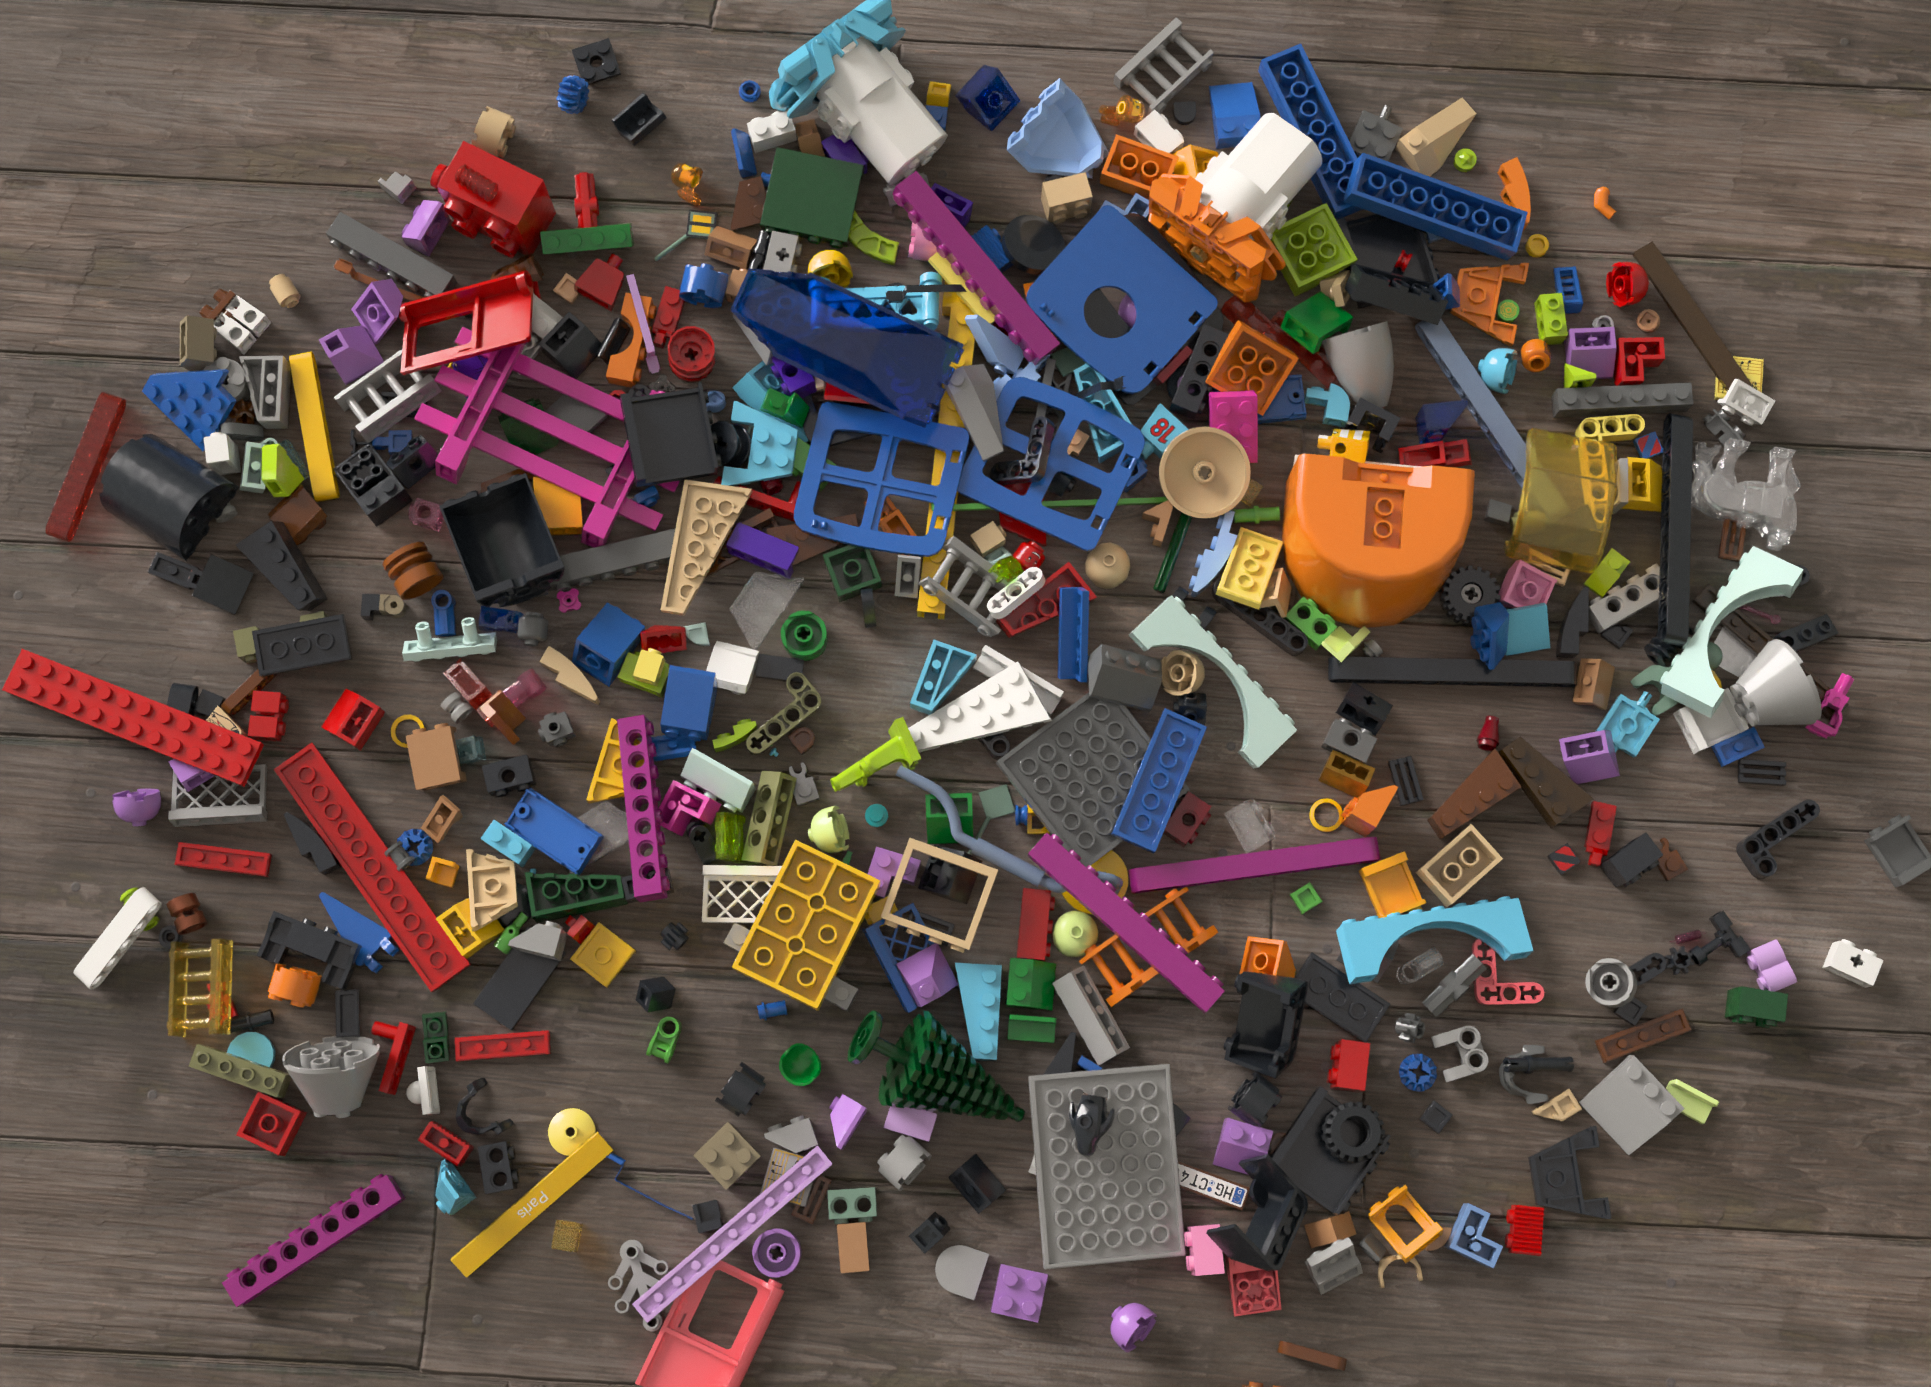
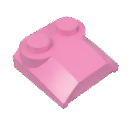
[1498,560,1557,608]

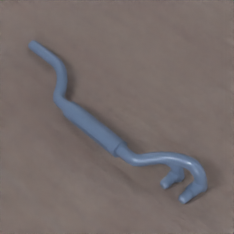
[896,765,1123,895]

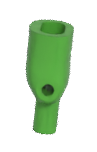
[493,912,529,955]

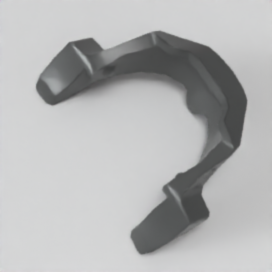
[1499,1045,1548,1104]

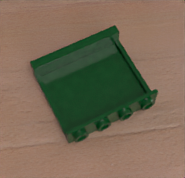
[760,147,864,249]

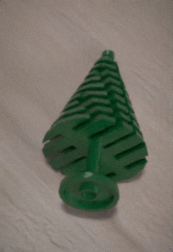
[847,1010,1025,1122]

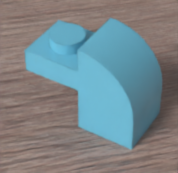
[1304,383,1350,428]

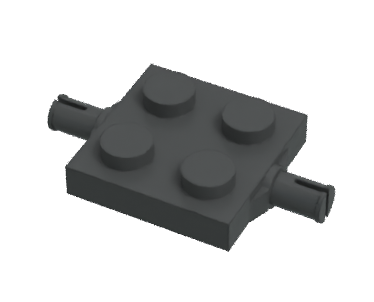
[1349,105,1403,161]

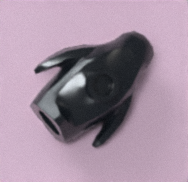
[1069,1094,1115,1157]

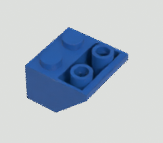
[1470,602,1510,670]

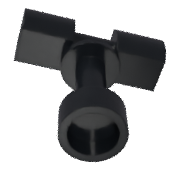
[1688,910,1750,966]

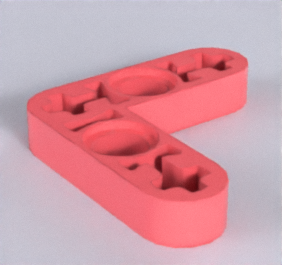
[1472,939,1544,1005]

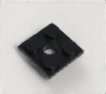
[572,38,621,85]

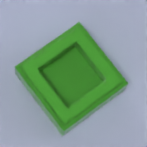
[1290,882,1322,914]

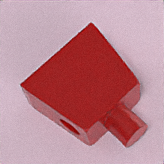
[574,254,624,312]

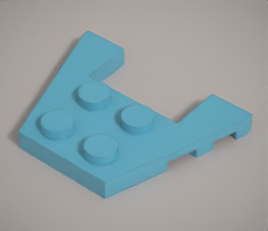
[721,401,798,486]

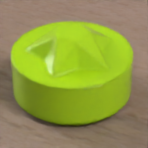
[1453,149,1477,172]

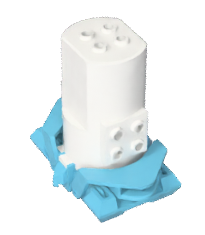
[769,0,948,185]

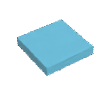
[1505,603,1550,656]

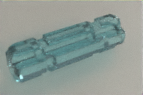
[279,439,310,480]

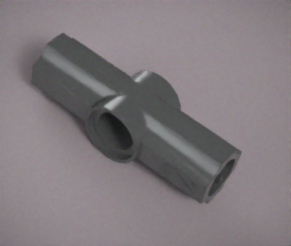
[1422,954,1487,1017]

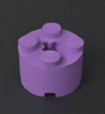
[752,1228,802,1278]

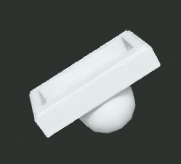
[406,1066,440,1115]

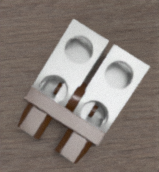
[199,289,271,355]

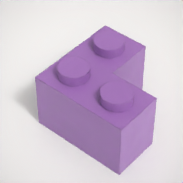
[868,846,921,900]

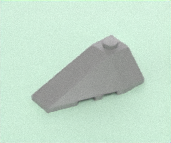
[942,364,1004,462]

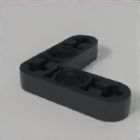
[990,416,1054,485]

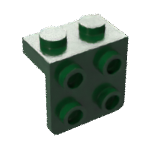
[498,398,558,455]

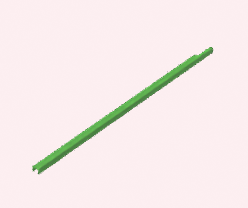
[931,497,1168,511]

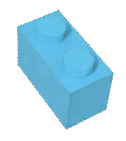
[480,820,536,867]

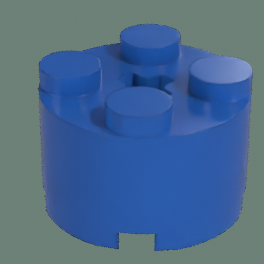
[679,264,729,308]

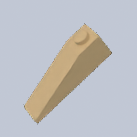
[1395,97,1476,177]

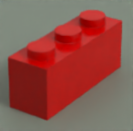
[1017,888,1055,962]

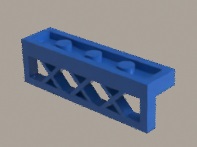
[1058,587,1089,682]

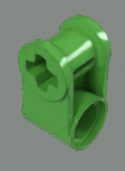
[646,1017,682,1064]

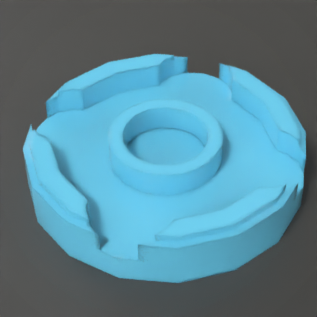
[227,1032,275,1068]

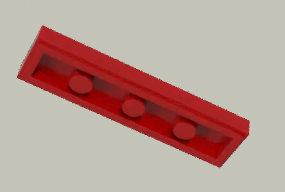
[175,842,272,877]
[455,1030,551,1062]

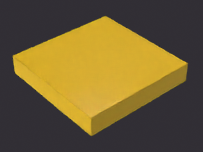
[570,922,636,988]

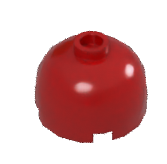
[1606,261,1649,307]

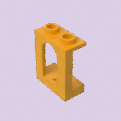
[1368,1185,1443,1263]

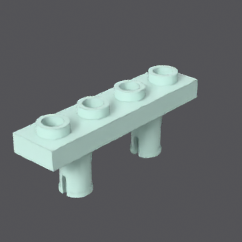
[402,617,497,662]

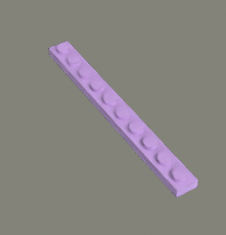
[632,1146,832,1323]

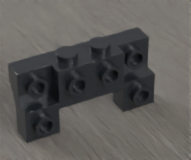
[256,911,362,991]

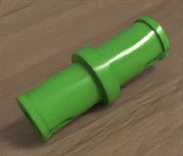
[1233,506,1280,524]

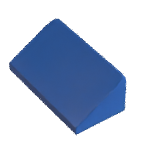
[731,128,757,178]

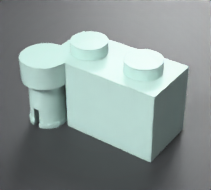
[240,438,278,493]

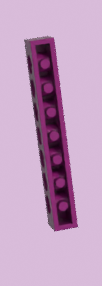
[617,715,670,903]
[222,1173,406,1307]

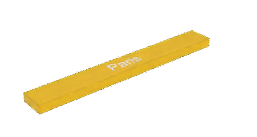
[451,1131,613,1278]

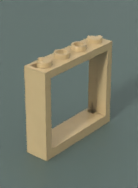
[880,838,998,953]

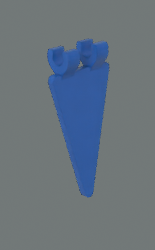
[319,892,400,974]

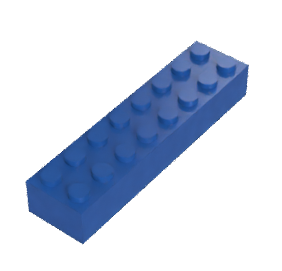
[1258,44,1362,220]
[1343,153,1528,261]

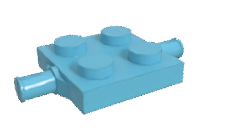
[1595,691,1660,758]

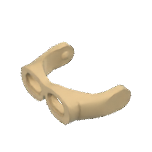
[1378,1254,1423,1288]

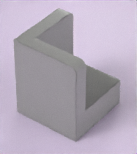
[378,172,416,204]

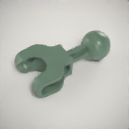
[1630,642,1723,716]

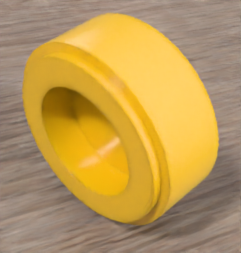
[1525,234,1549,258]

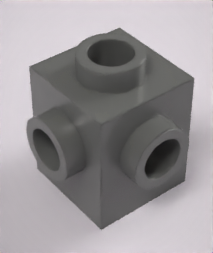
[538,711,576,747]

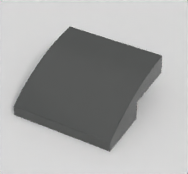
[545,394,607,447]

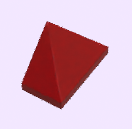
[641,625,687,653]

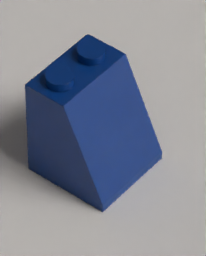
[572,602,645,687]
[660,665,718,741]

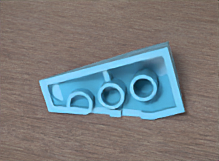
[732,361,808,442]

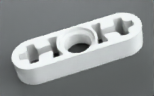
[987,567,1045,619]

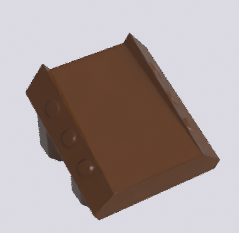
[490,253,544,282]
[267,484,327,546]

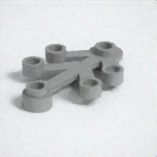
[608,1240,669,1332]

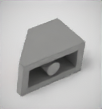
[895,555,921,598]

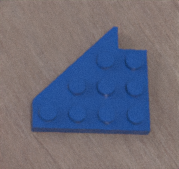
[142,369,237,451]

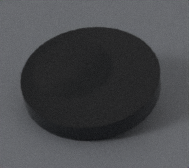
[1002,215,1065,275]

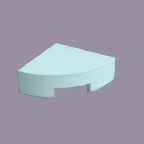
[684,623,710,646]

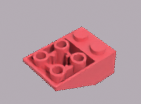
[1224,1253,1281,1317]

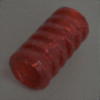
[455,164,498,202]

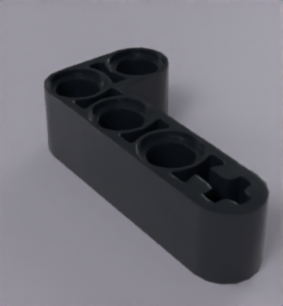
[1736,799,1820,879]

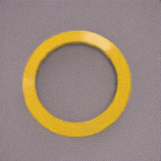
[391,715,424,748]
[1309,798,1343,832]

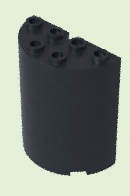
[99,434,239,561]
[439,473,565,607]

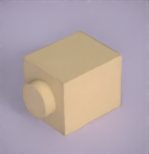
[970,521,1006,558]

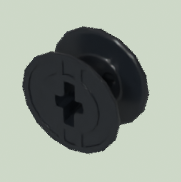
[710,421,751,468]

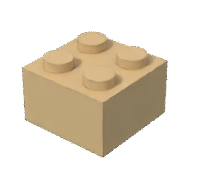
[1041,172,1093,224]

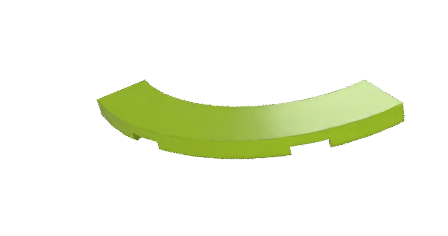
[848,210,899,266]

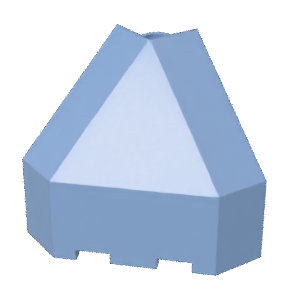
[1007,78,1109,178]

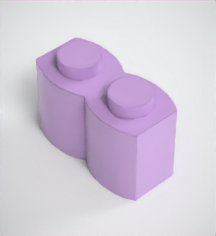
[1746,939,1797,992]

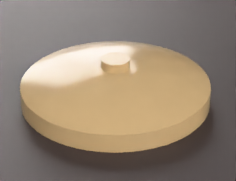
[1159,427,1251,518]

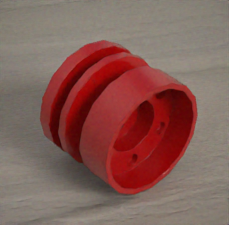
[668,326,715,382]

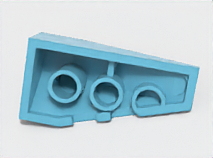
[435,1159,476,1215]

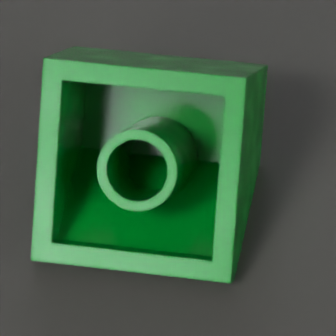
[1006,958,1056,1011]

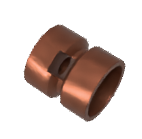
[166,893,208,935]

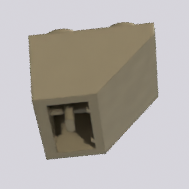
[180,315,217,371]

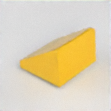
[926,82,951,107]

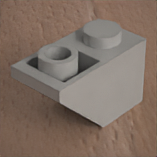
[764,1115,819,1153]

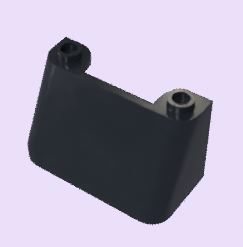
[1224,971,1308,1079]

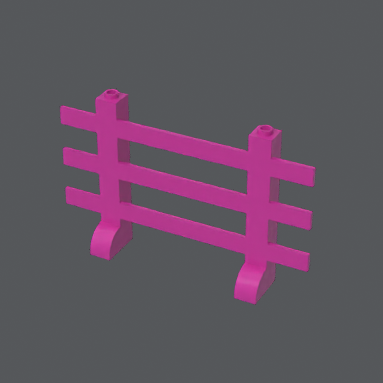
[414,327,680,548]

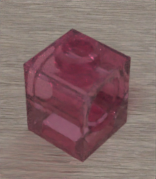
[408,498,444,532]

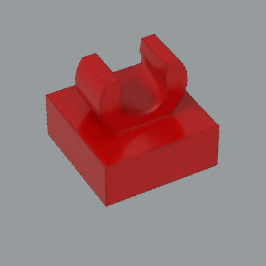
[565,915,595,944]

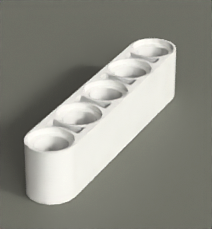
[73,887,162,990]

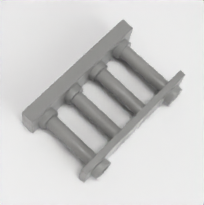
[1113,17,1213,116]
[334,350,442,443]
[919,536,1022,637]

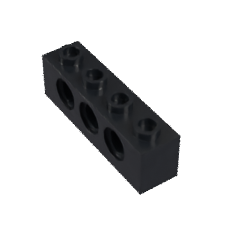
[1169,324,1229,420]

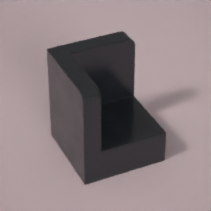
[636,977,676,1013]
[692,1200,723,1233]

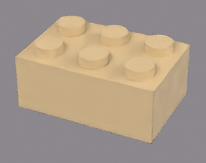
[1416,824,1503,907]

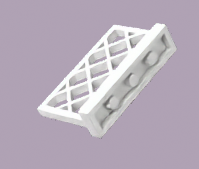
[702,865,782,923]

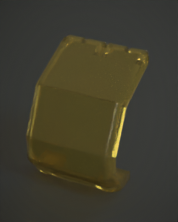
[1503,428,1617,573]

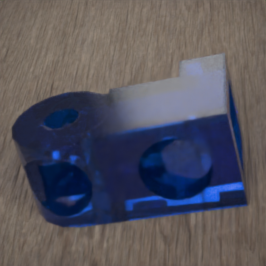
[478,606,523,633]

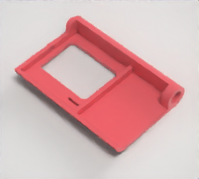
[635,1260,785,1387]

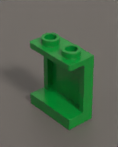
[1281,291,1353,354]

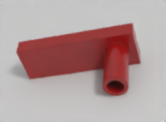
[739,481,801,522]
[371,1021,416,1095]

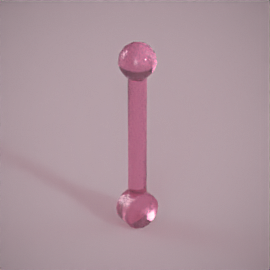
[1738,605,1781,624]

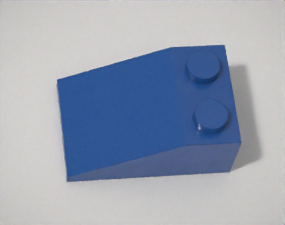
[1209,82,1261,149]

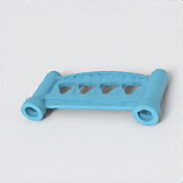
[809,272,942,335]

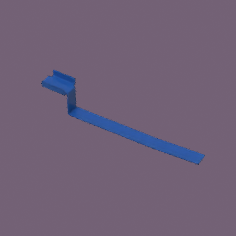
[606,1153,693,1219]

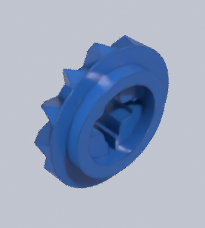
[397,829,433,866]
[1399,1054,1437,1092]

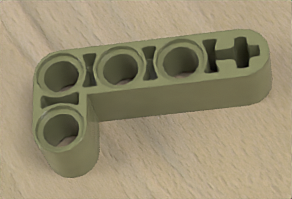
[746,672,821,755]

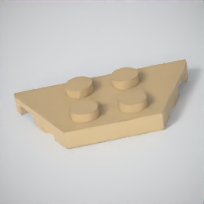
[466,849,518,932]

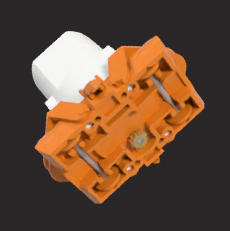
[1148,113,1322,302]

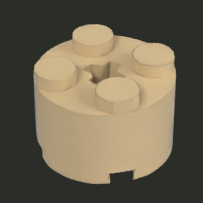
[472,106,516,158]

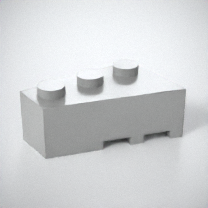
[239,356,291,429]

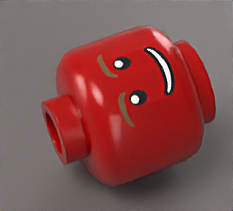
[1012,541,1045,574]

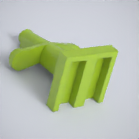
[830,717,921,792]

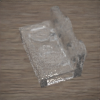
[1224,799,1276,853]

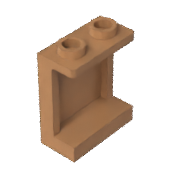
[406,723,467,791]

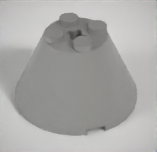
[1730,639,1822,727]
[282,1036,380,1118]

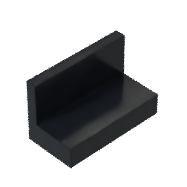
[948,1154,1006,1214]

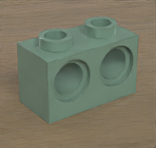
[827,1187,877,1224]

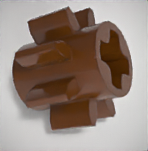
[229,399,256,424]

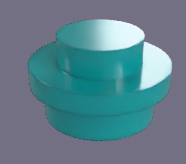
[865,804,888,827]

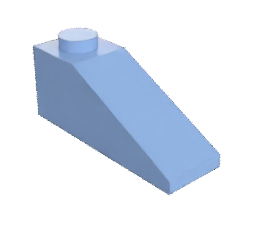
[964,315,1024,375]

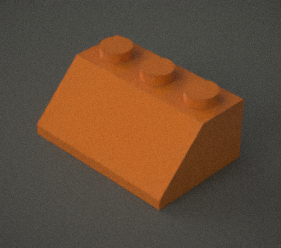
[1100,134,1178,200]
[1341,785,1398,837]

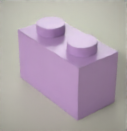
[884,1104,937,1142]

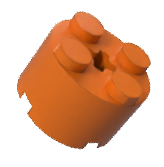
[268,964,322,1008]

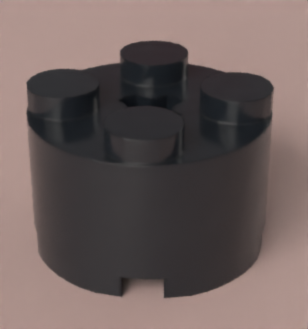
[715,1062,766,1117]
[1228,1072,1282,1127]

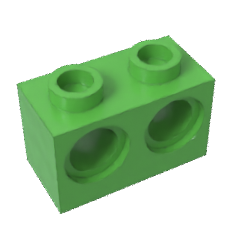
[1283,596,1337,651]

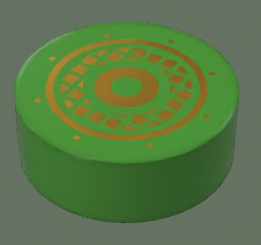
[1496,300,1520,323]

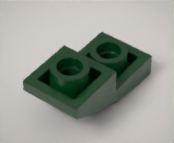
[422,1011,450,1063]

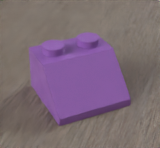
[402,200,451,257]
[1212,1118,1273,1175]

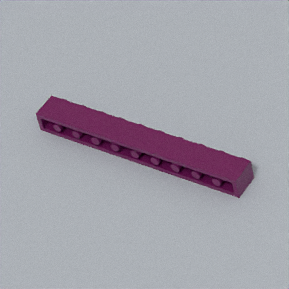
[892,171,1060,366]
[1028,833,1225,1014]

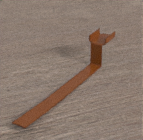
[334,258,424,301]

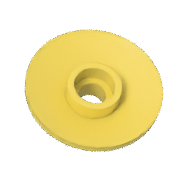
[548,1108,596,1156]

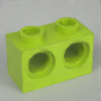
[1534,293,1568,345]

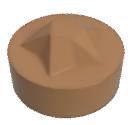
[1637,309,1661,333]

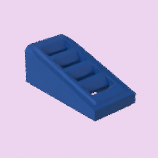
[1553,266,1583,314]

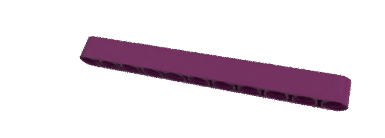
[1128,837,1381,894]

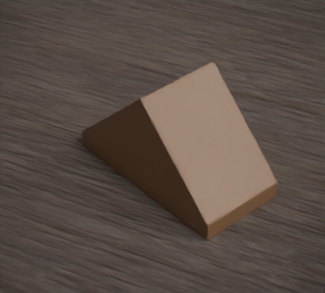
[1304,1211,1356,1248]

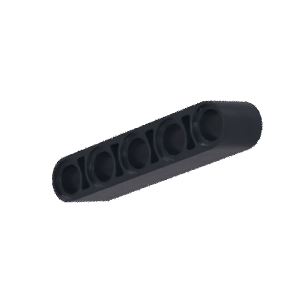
[1212,578,1308,656]

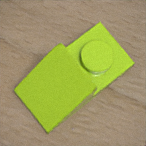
[1584,548,1630,598]

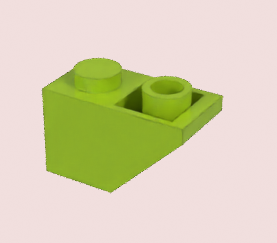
[261,444,304,497]

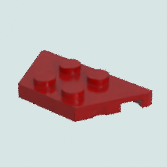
[997,470,1046,547]

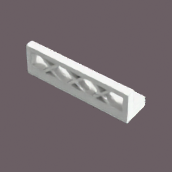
[973,645,1064,716]

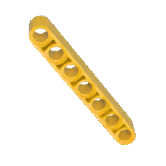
[289,351,340,502]

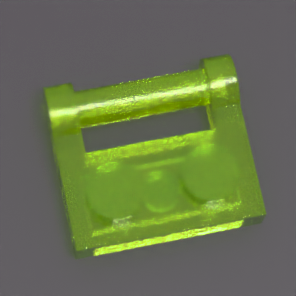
[715,812,746,863]

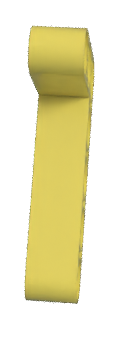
[1575,414,1645,530]

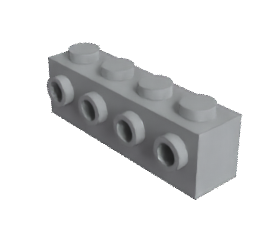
[1052,965,1130,1066]

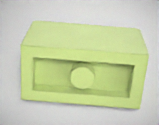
[1321,626,1370,662]
[1666,1079,1719,1124]

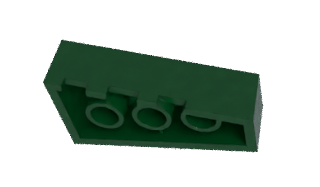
[525,872,628,923]

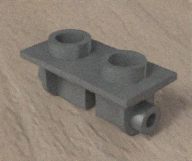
[1703,409,1746,452]

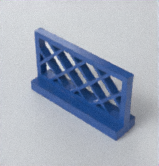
[862,903,934,1013]

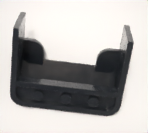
[1206,1154,1308,1272]

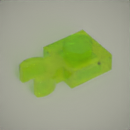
[988,556,1024,583]

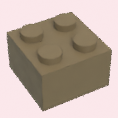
[693,1122,763,1190]

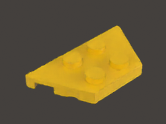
[586,718,644,803]

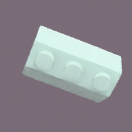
[681,748,756,813]

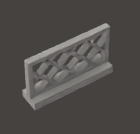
[168,764,268,827]

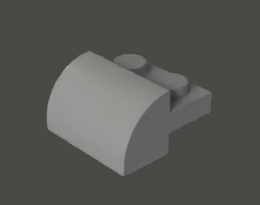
[1305,1237,1363,1295]

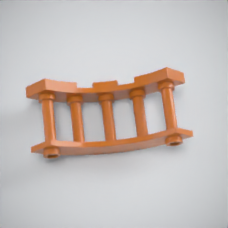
[1079,887,1219,1007]

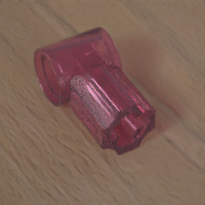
[502,668,546,707]

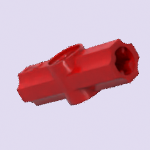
[574,172,599,228]

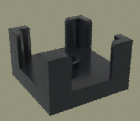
[1344,398,1400,454]

